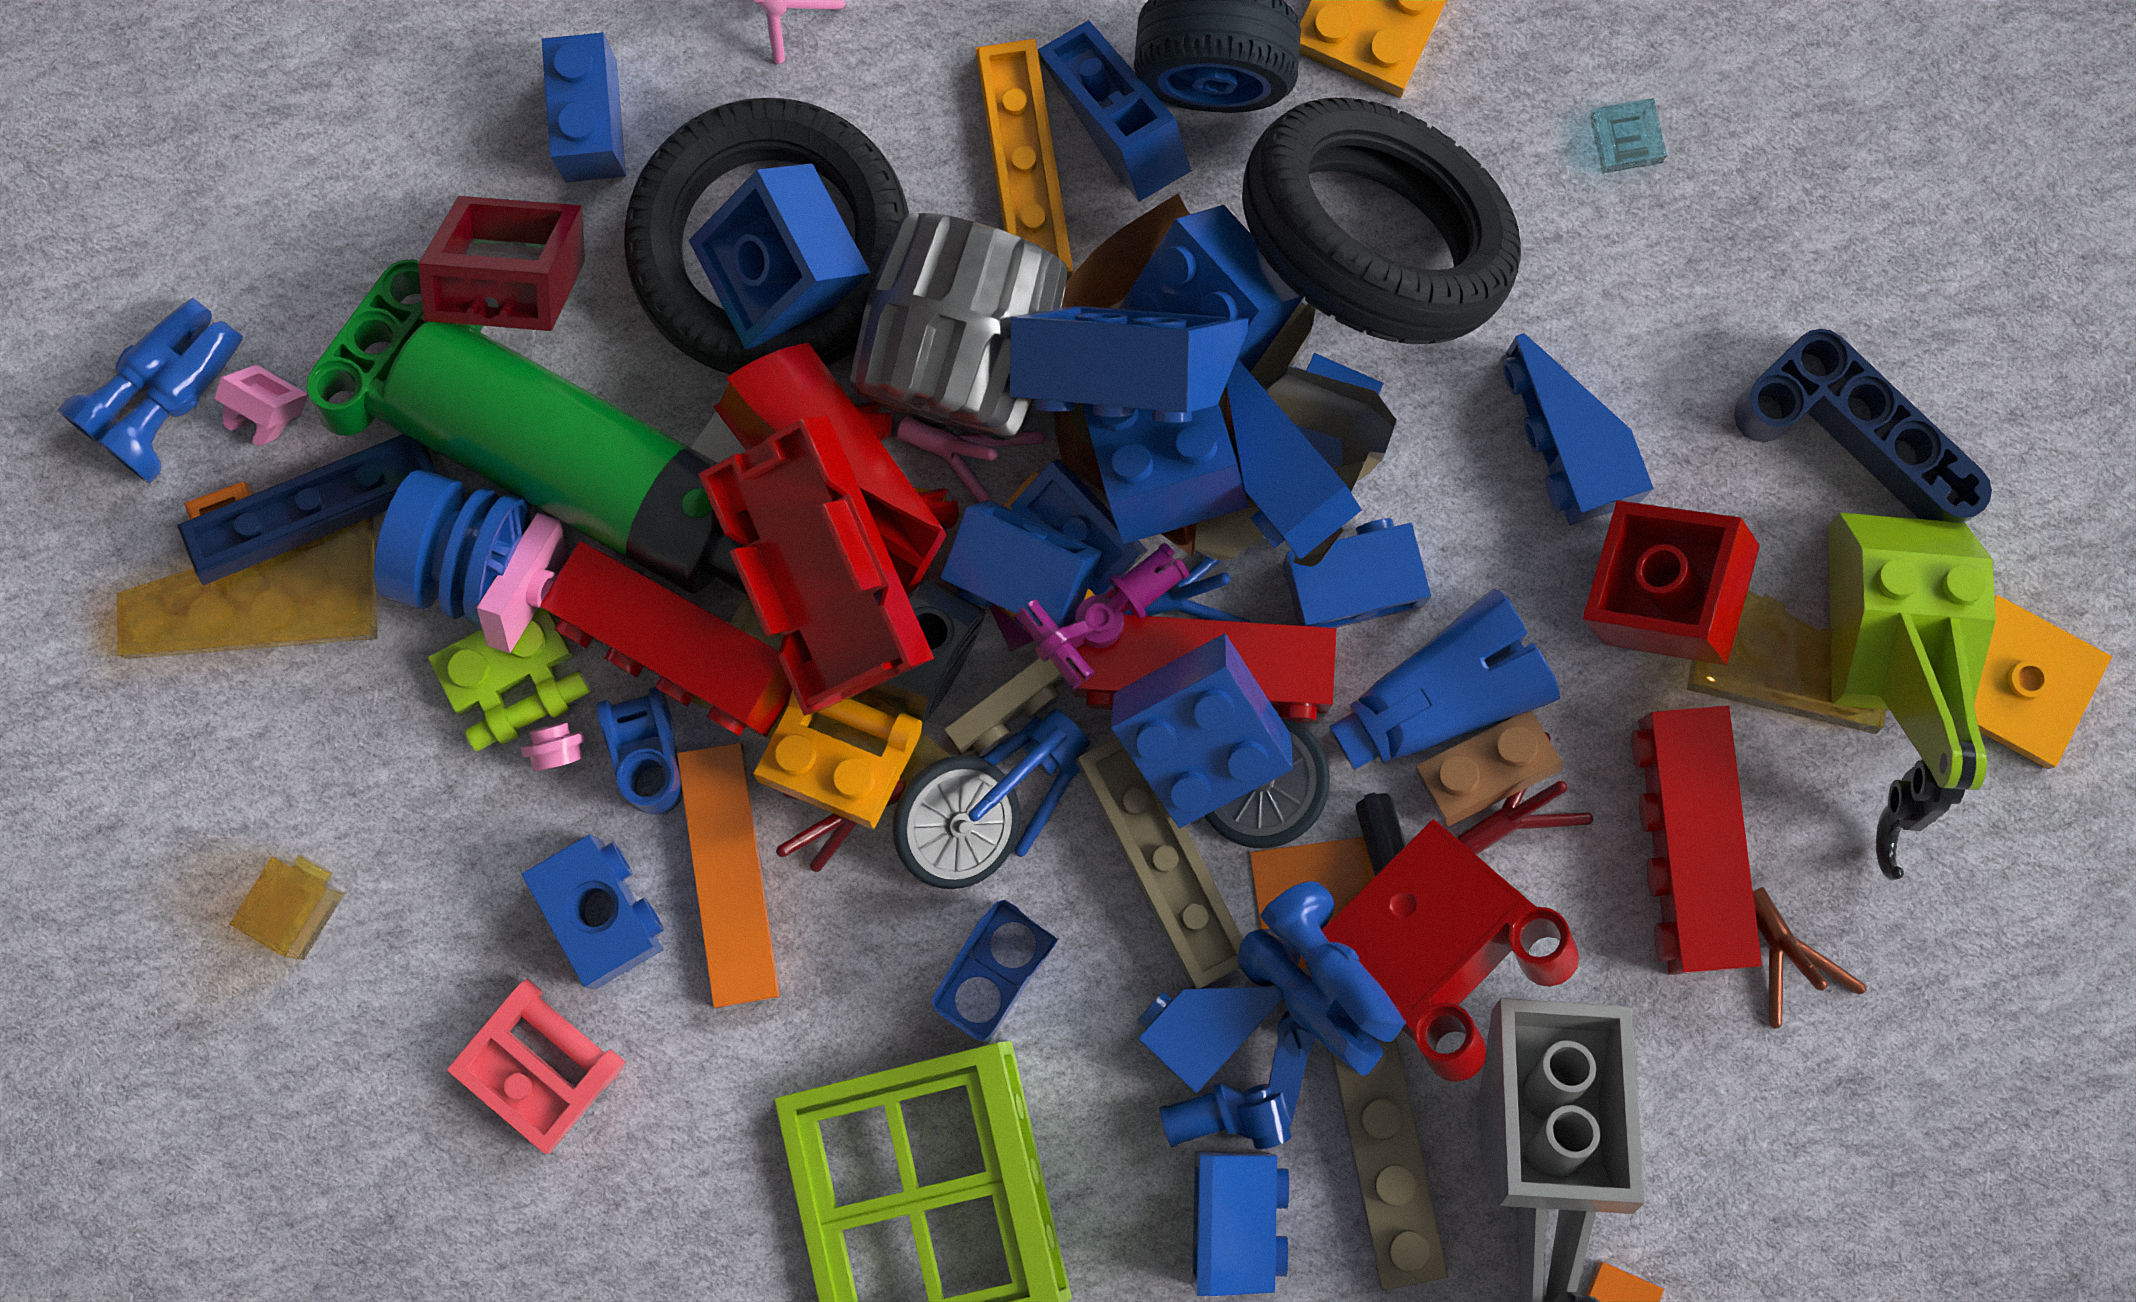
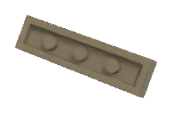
[1075,737,1243,989]
[1330,1038,1448,1291]

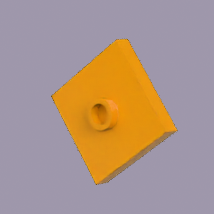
[1974,595,2113,769]

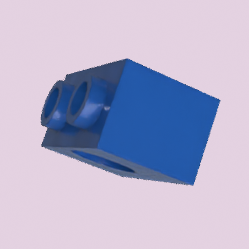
[521,834,664,989]

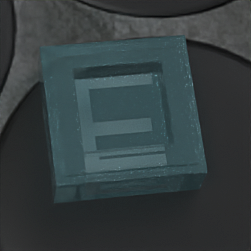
[1590,98,1667,174]

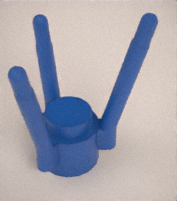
[968,708,1091,857]

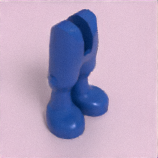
[57,298,243,484]
[1238,881,1406,1076]

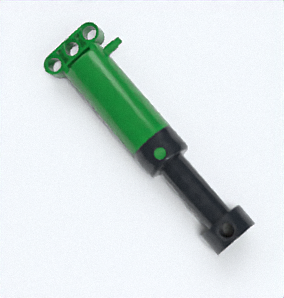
[307,259,986,723]

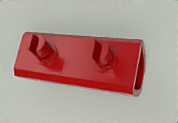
[713,343,959,595]

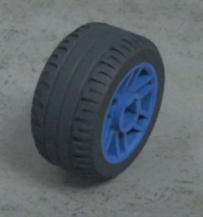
[1134,0,1301,113]

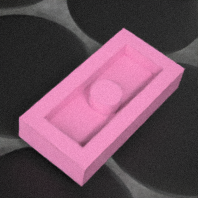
[477,512,569,653]

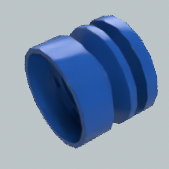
[373,469,531,627]

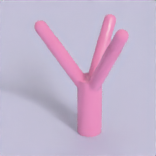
[753,0,845,64]
[897,416,1045,503]

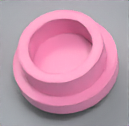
[520,722,586,771]

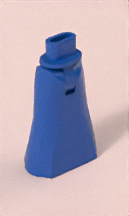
[1329,589,1560,770]

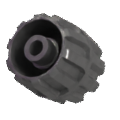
[850,213,1067,441]

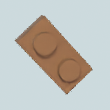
[1416,710,1562,827]

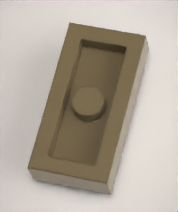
[944,658,1064,756]

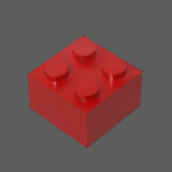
[1582,500,1760,666]

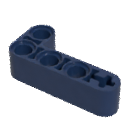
[1734,329,1992,523]

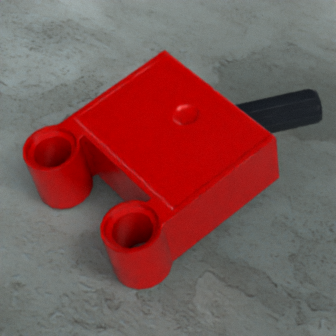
[1322,792,1579,1082]

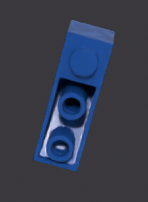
[1502,333,1654,526]

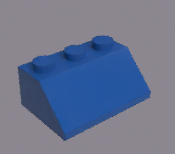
[1010,306,1249,423]

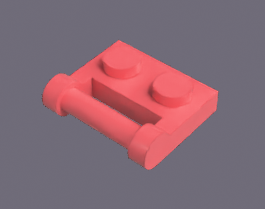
[447,979,626,1154]

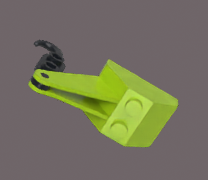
[1827,512,1996,881]

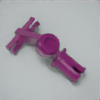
[1014,542,1190,690]

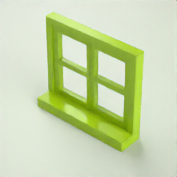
[774,1041,1072,1302]

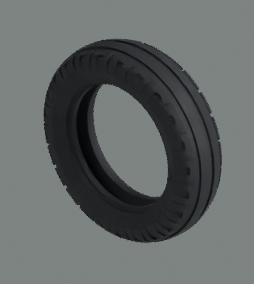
[1242,97,1521,344]
[624,98,909,375]

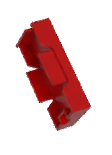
[698,415,935,716]

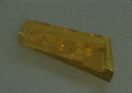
[1687,590,1886,734]

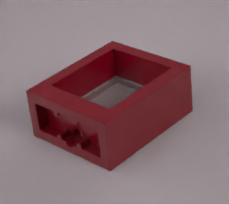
[418,196,585,331]

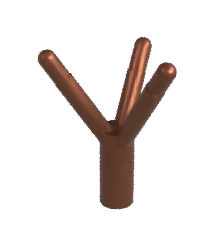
[1753,887,1866,1029]

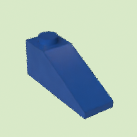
[1037,20,1192,202]
[1226,358,1362,560]

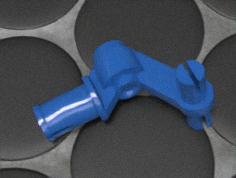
[1159,1011,1316,1149]

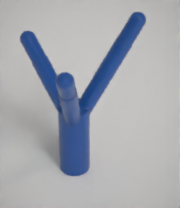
[1124,557,1253,623]

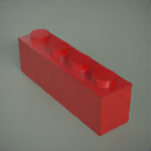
[540,540,792,737]
[1074,614,1337,723]
[1631,705,1762,975]

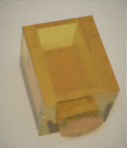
[229,854,345,960]

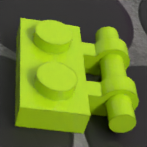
[428,608,591,752]

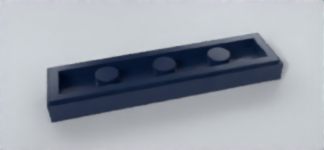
[177,434,438,586]

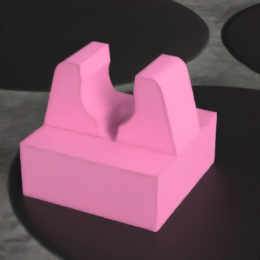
[214,365,308,446]

